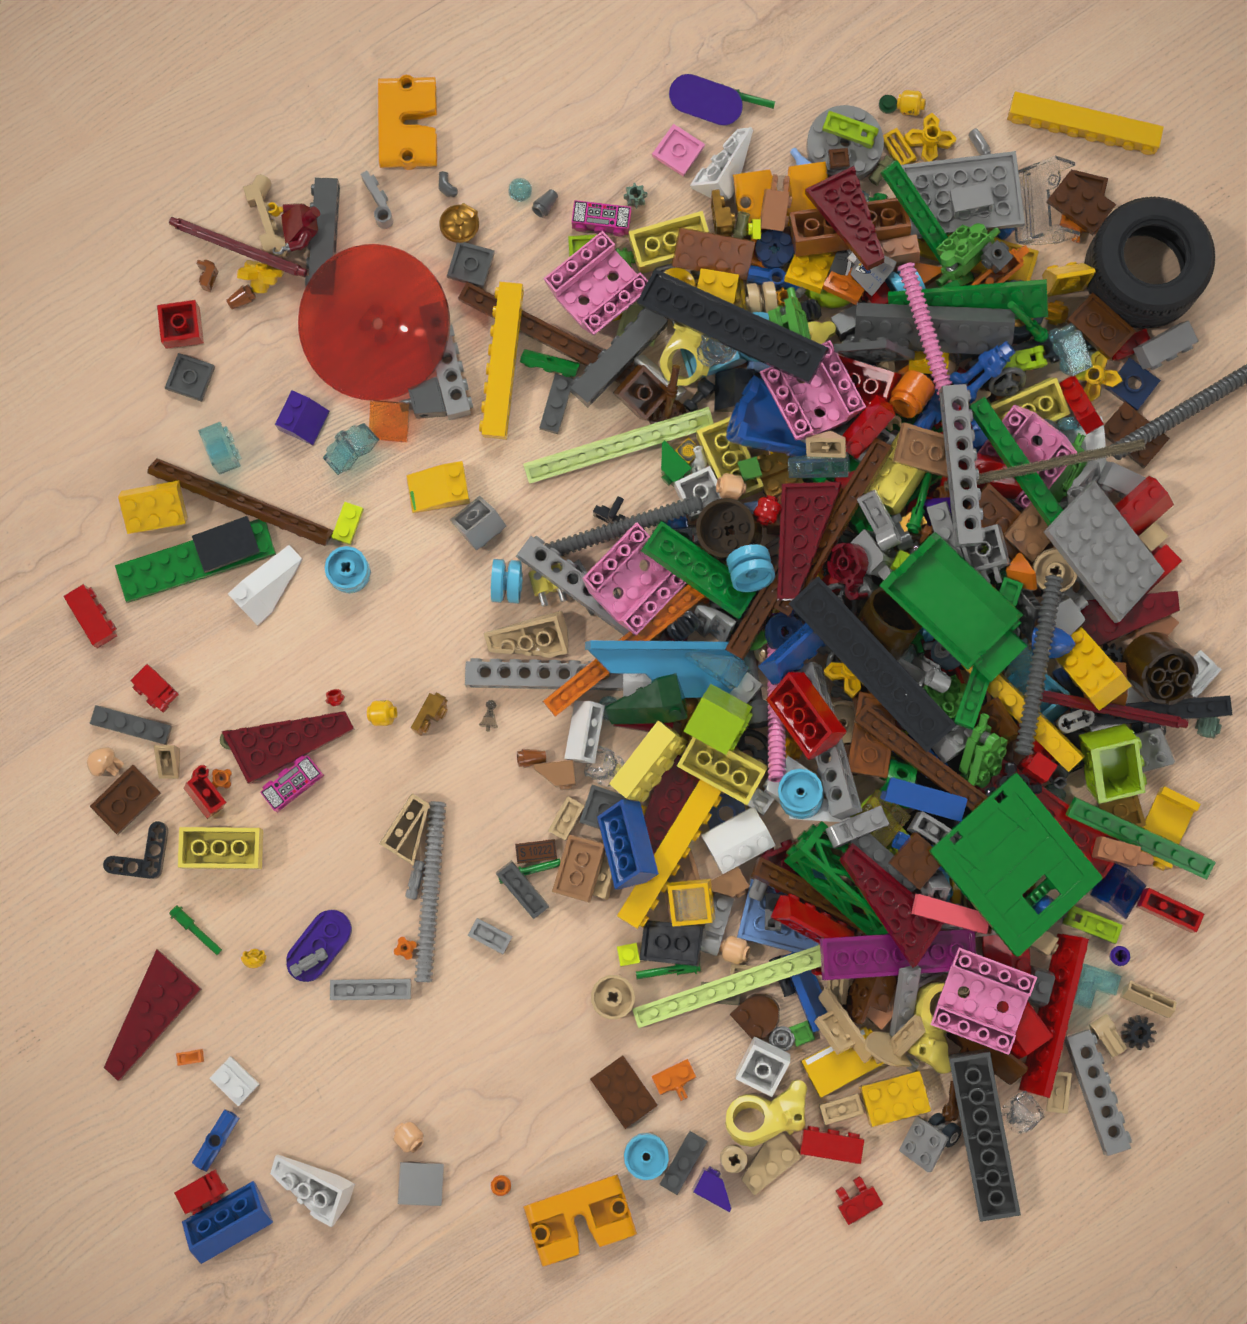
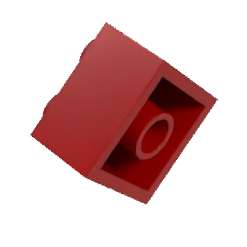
[157,300,204,349]

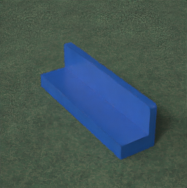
[880,777,967,822]
[782,952,828,1032]

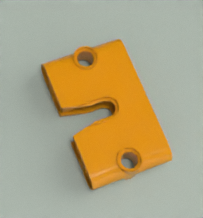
[378,74,437,170]
[733,161,828,231]
[523,1174,637,1267]

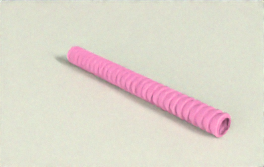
[898,262,963,430]
[767,612,786,782]

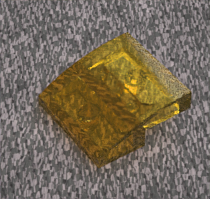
[856,789,911,847]

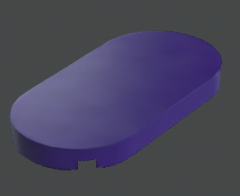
[669,74,743,125]
[286,910,352,982]

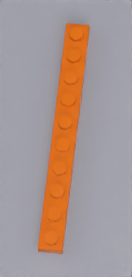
[542,584,705,717]

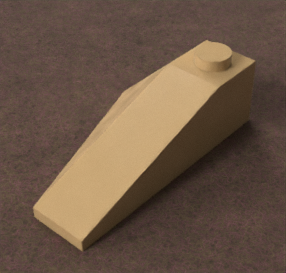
[483,611,568,658]

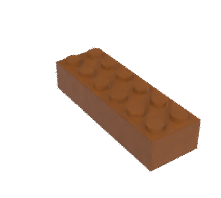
[789,198,911,257]

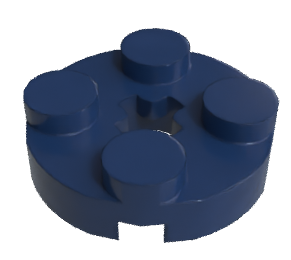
[755,230,794,269]
[765,613,803,650]

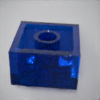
[1090,863,1147,919]

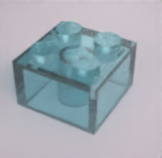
[198,422,242,475]

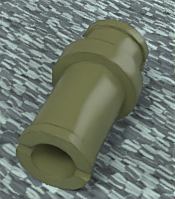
[868,155,894,186]
[732,211,750,239]

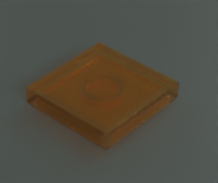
[369,400,410,442]

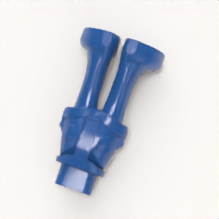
[950,341,1016,403]

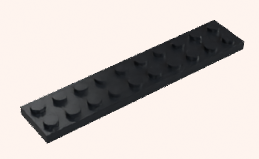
[637,269,828,384]
[788,576,956,753]

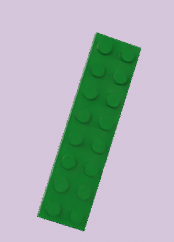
[888,279,1048,319]
[115,519,276,603]

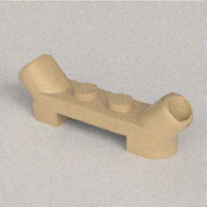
[243,174,291,258]

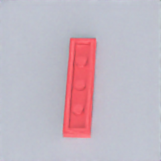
[911,894,989,934]

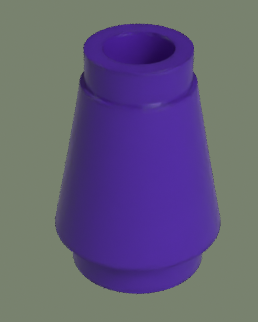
[1109,946,1130,966]

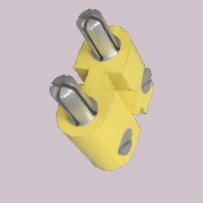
[528,564,567,607]

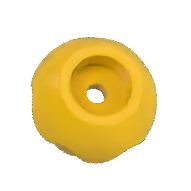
[241,949,267,968]

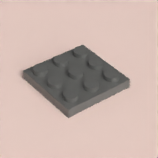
[834,337,915,363]

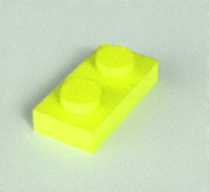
[331,502,364,545]

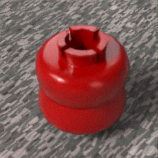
[753,495,781,526]

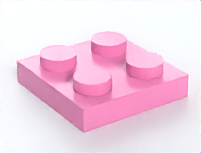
[652,124,705,177]

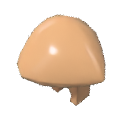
[87,747,124,776]

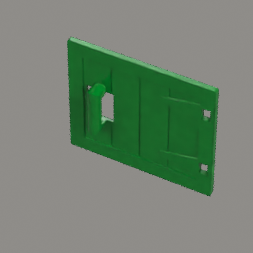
[929,773,1103,957]

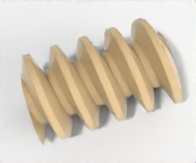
[720,1145,747,1173]

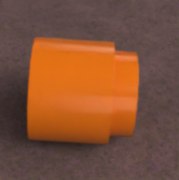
[890,370,935,418]

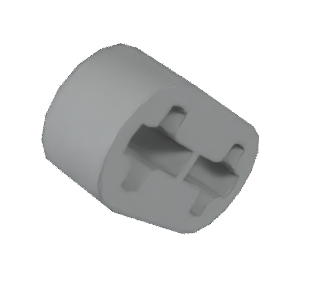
[1056,709,1095,734]

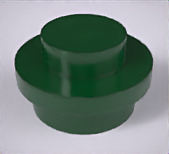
[879,95,897,114]

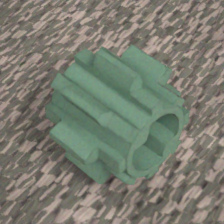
[624,183,647,209]
[1195,717,1222,739]

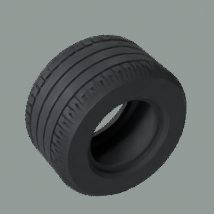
[1084,196,1215,329]

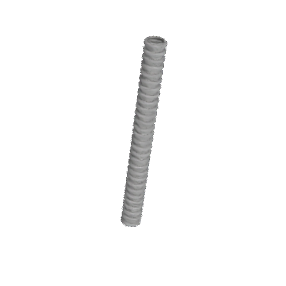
[414,801,446,983]

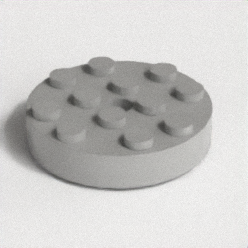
[806,105,884,180]

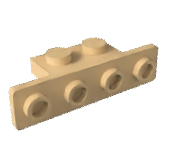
[814,987,873,1063]

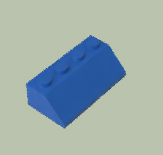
[758,623,826,685]
[597,799,659,890]
[182,1181,273,1264]

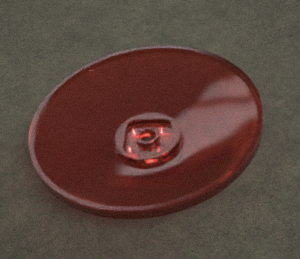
[298,244,450,401]

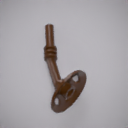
[649,365,687,425]

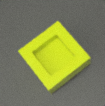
[748,219,761,239]
[617,943,640,966]

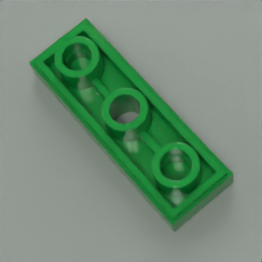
[520,349,580,377]

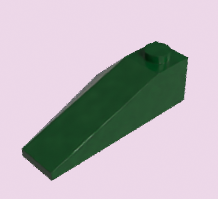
[605,673,688,724]

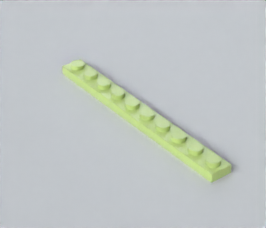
[523,407,714,484]
[632,945,821,1028]

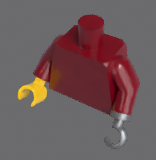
[268,202,320,256]

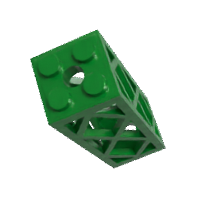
[784,821,888,935]

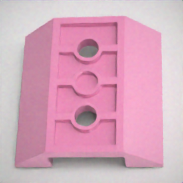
[544,230,648,335]
[760,340,866,440]
[978,405,1078,509]
[582,522,686,635]
[931,948,1037,1055]

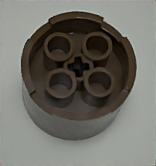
[696,498,763,561]
[857,588,922,661]
[1122,632,1199,705]

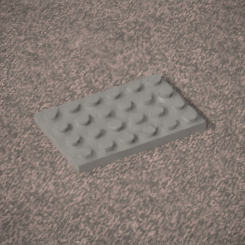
[901,151,1025,239]
[1044,480,1165,623]

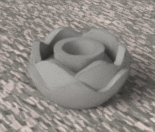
[769,1026,795,1051]

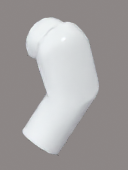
[691,446,707,473]

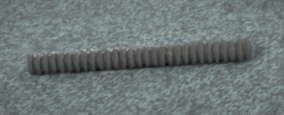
[1110,364,1247,460]
[535,494,704,561]
[1015,575,1063,755]

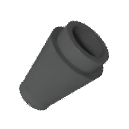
[532,189,558,218]

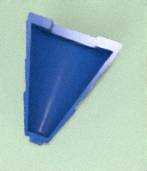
[726,376,825,460]

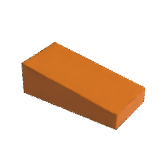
[176,1049,204,1066]

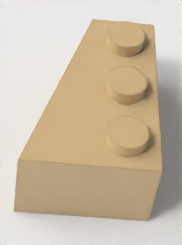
[379,793,429,866]

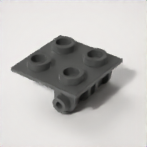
[1016,590,1042,641]

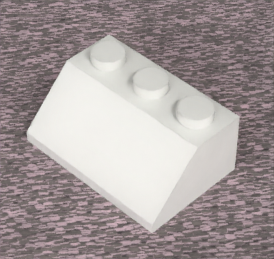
[701,806,776,874]

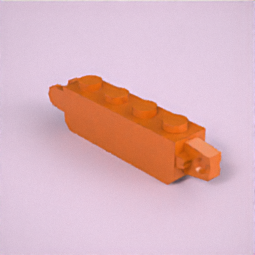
[967,245,1030,286]

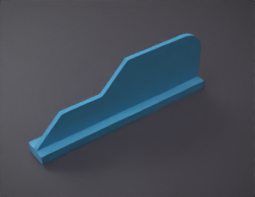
[585,640,740,698]

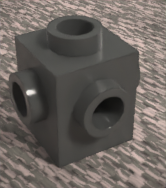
[980,240,1014,274]

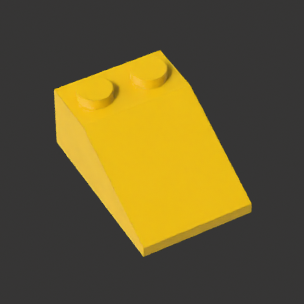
[1042,262,1096,297]
[407,461,470,513]

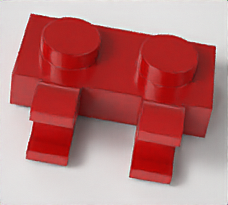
[835,1176,884,1225]

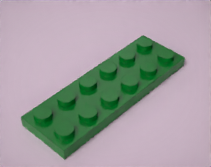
[641,521,757,619]

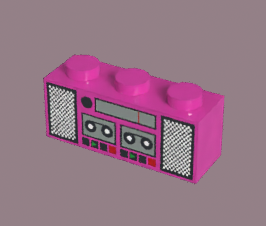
[571,200,631,237]
[260,755,324,813]

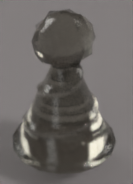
[479,700,498,732]

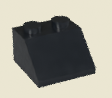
[714,368,755,412]

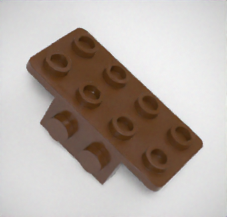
[842,975,898,1025]
[947,1032,1028,1085]

